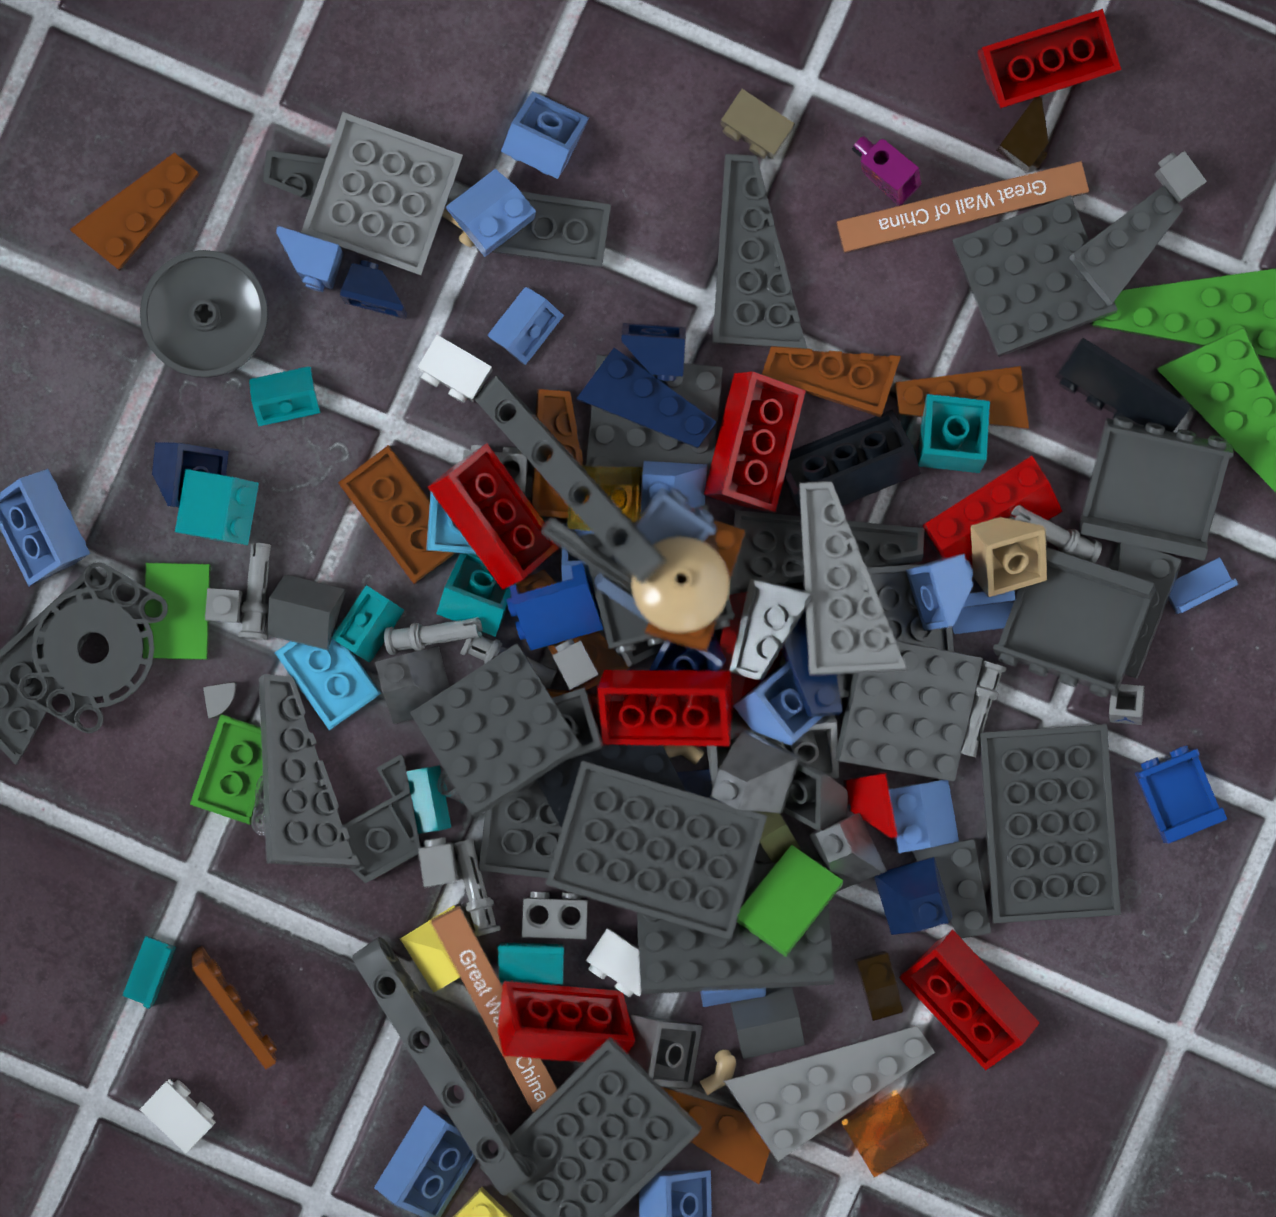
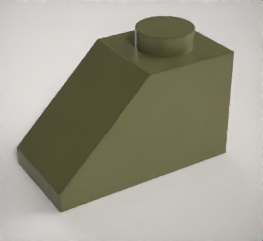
[753,811,801,863]

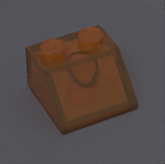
[841,1089,928,1177]

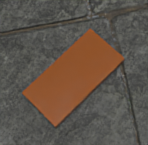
[338,445,456,584]

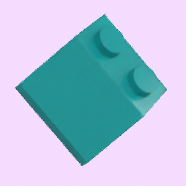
[917,394,990,473]
[175,469,259,545]
[436,553,516,637]
[499,942,564,985]

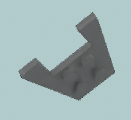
[343,754,421,883]

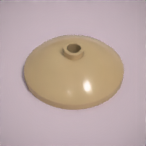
[632,537,729,633]

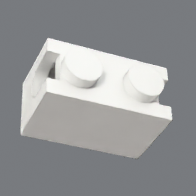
[418,335,493,403]
[586,927,641,997]
[140,1079,216,1153]

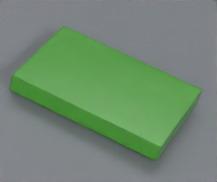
[143,563,211,660]
[190,714,263,825]
[736,845,843,956]

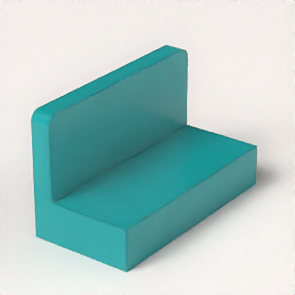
[249,366,320,426]
[332,585,404,663]
[407,765,452,834]
[122,936,176,1009]

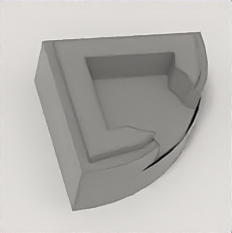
[203,682,236,719]

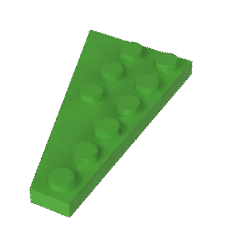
[1091,269,1276,360]
[1157,327,1276,492]

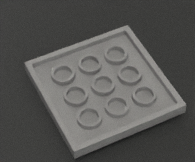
[301,112,463,275]

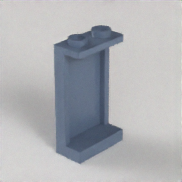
[594,487,717,623]

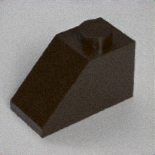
[996,97,1049,173]
[855,951,903,1021]

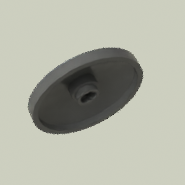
[140,250,268,378]

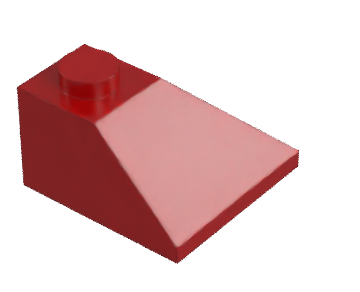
[843,773,898,838]

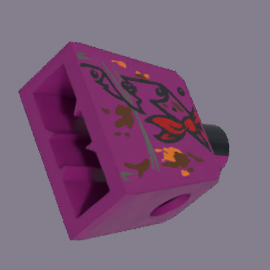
[852,136,921,206]

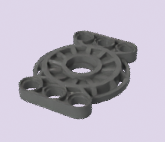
[18,562,168,733]

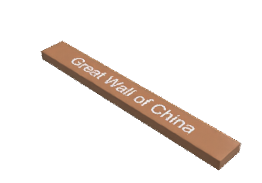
[836,161,1089,253]
[430,906,557,1113]

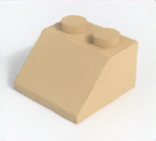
[971,517,1047,597]

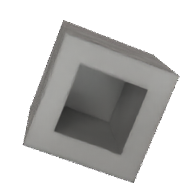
[1154,151,1207,203]
[205,588,243,624]
[552,639,598,690]
[1109,684,1145,725]

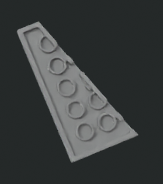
[800,482,907,676]
[723,1026,935,1161]

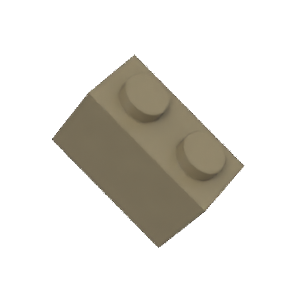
[720,89,795,160]

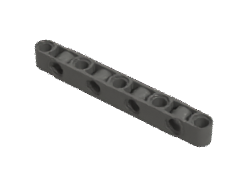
[474,375,666,584]
[353,937,532,1195]

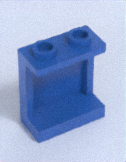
[507,563,603,651]
[1135,745,1227,844]

